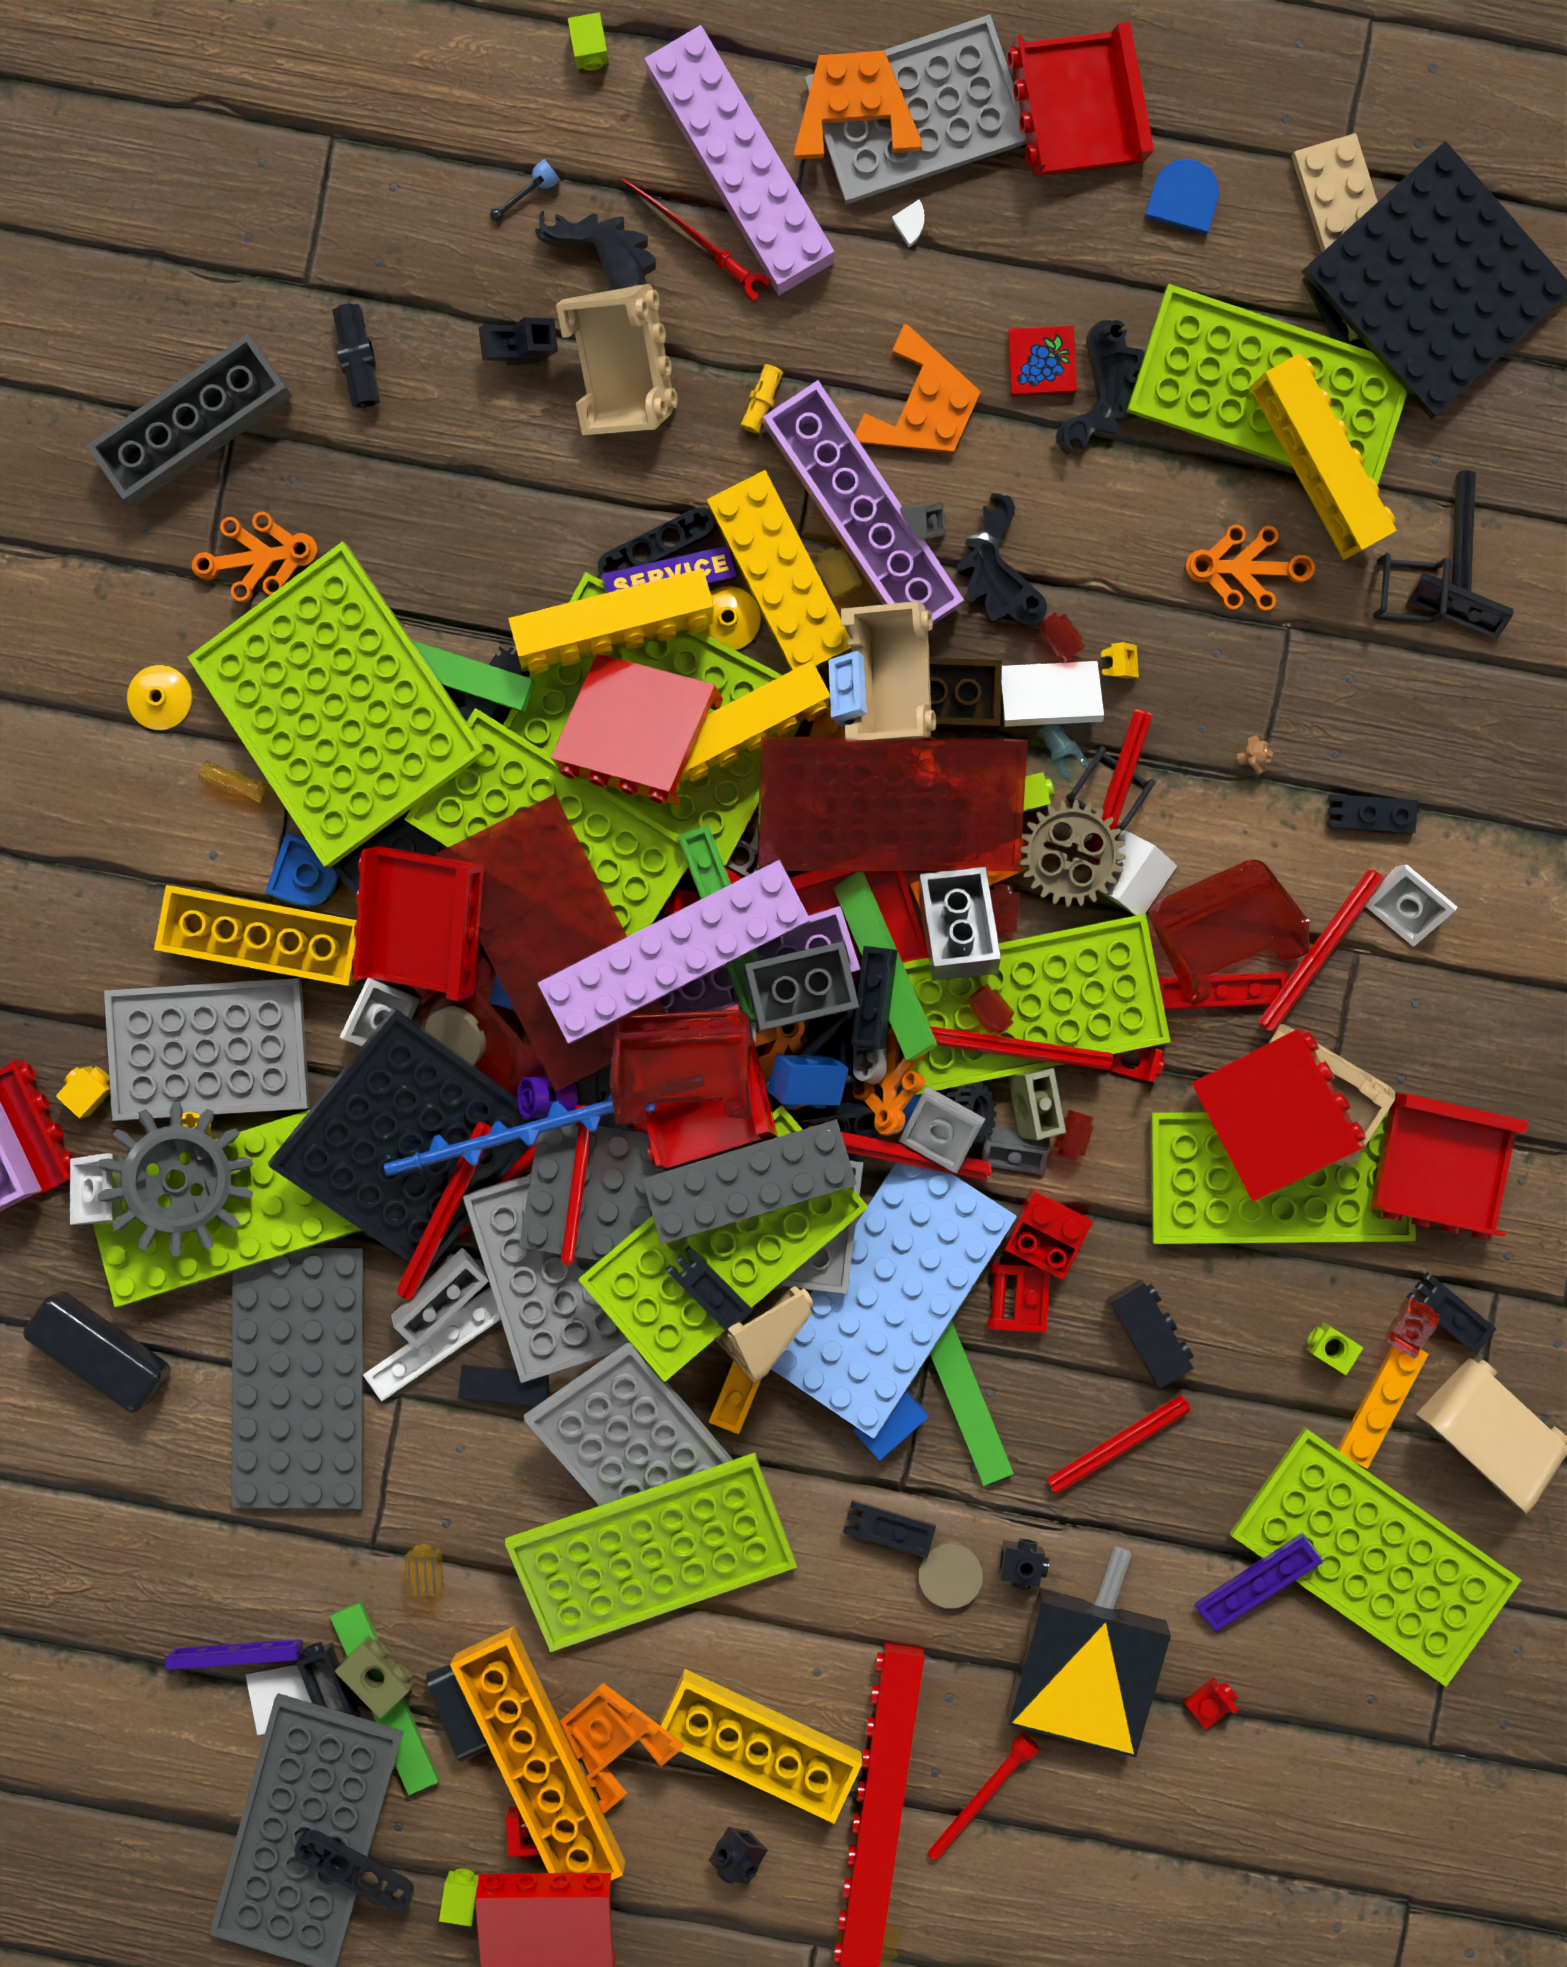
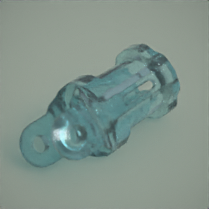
[1036,724,1088,779]

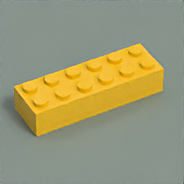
[1250,353,1397,560]
[707,470,852,671]
[508,569,714,674]
[675,661,831,792]
[154,885,357,986]
[659,1669,862,1824]

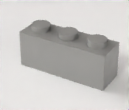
[391,1248,489,1349]

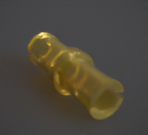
[199,760,268,804]

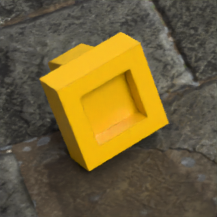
[1101,642,1139,679]

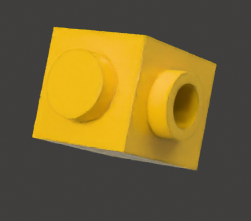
[56,1066,110,1118]

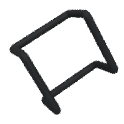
[1373,553,1450,623]
[1066,746,1155,831]

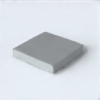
[899,1087,985,1173]

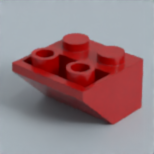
[1004,1188,1094,1280]

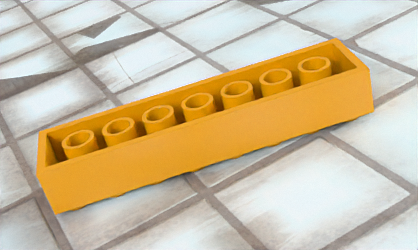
[450,1626,626,1881]

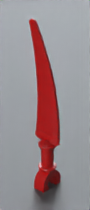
[621,179,771,303]

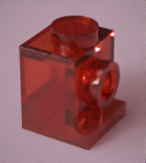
[990,884,1020,933]
[1386,1298,1440,1359]

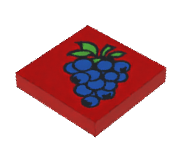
[1008,325,1077,396]

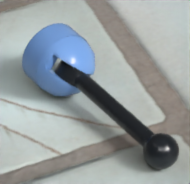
[490,159,560,222]

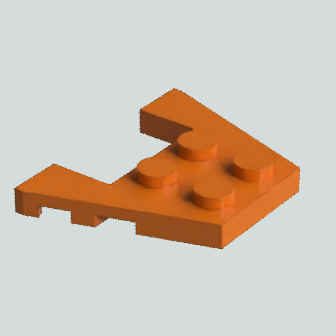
[794,51,922,160]
[855,324,981,454]
[560,1683,684,1813]

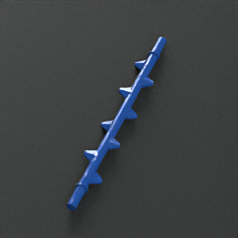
[384,1074,706,1176]

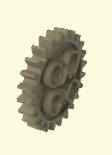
[1019,800,1126,907]

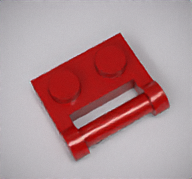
[987,1262,1050,1333]

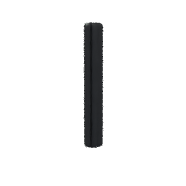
[1452,470,1476,591]

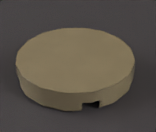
[425,1006,486,1065]
[918,1542,983,1608]

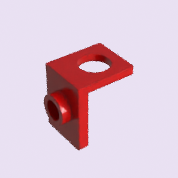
[1111,1047,1164,1083]

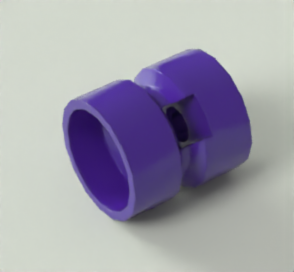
[517,1076,578,1119]

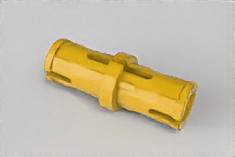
[740,364,784,434]

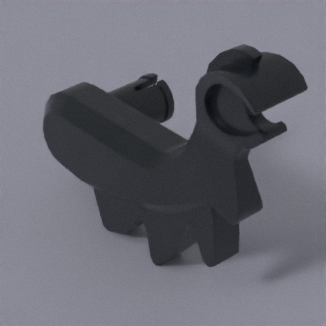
[535,211,656,291]
[1055,320,1144,455]
[956,493,1047,627]

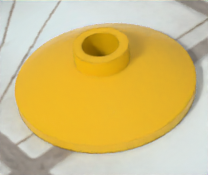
[700,586,761,651]
[127,665,193,730]

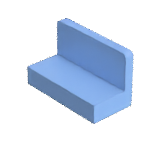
[828,651,867,730]

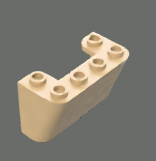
[556,284,677,435]

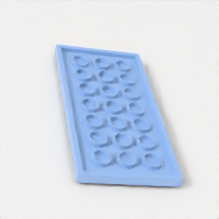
[771,1163,1018,1439]

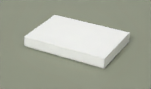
[1001,661,1104,727]

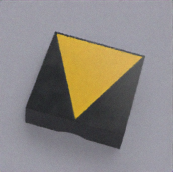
[1006,1588,1171,1758]

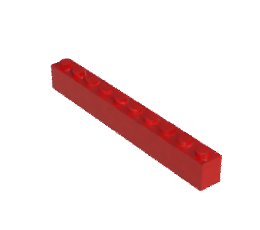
[833,1642,924,1967]

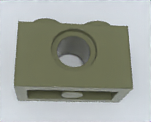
[1008,1068,1066,1140]
[335,1635,414,1719]

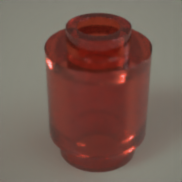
[1038,612,1085,663]
[967,984,1015,1034]
[1054,1110,1094,1160]

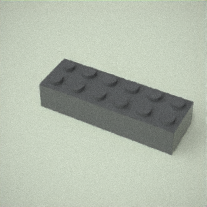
[86,333,294,507]
[642,1119,857,1244]

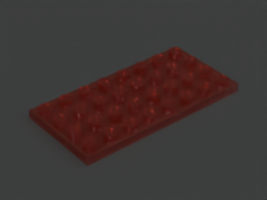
[757,737,1028,871]
[436,794,675,1091]

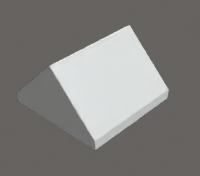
[1088,830,1177,916]
[1366,864,1457,947]
[340,978,421,1046]
[70,1153,123,1225]

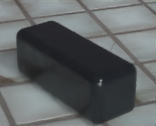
[23,1291,171,1413]

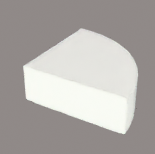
[891,200,924,248]

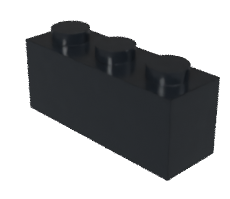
[1107,1279,1194,1388]

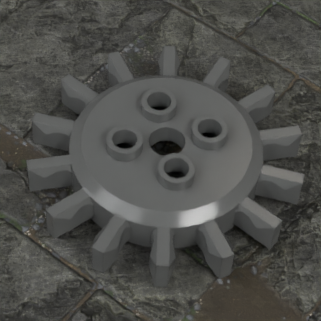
[97,1103,253,1256]

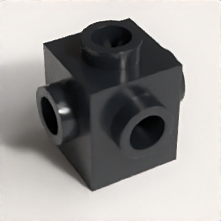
[998,1539,1049,1589]
[708,1827,768,1884]

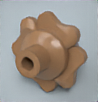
[1237,735,1273,774]

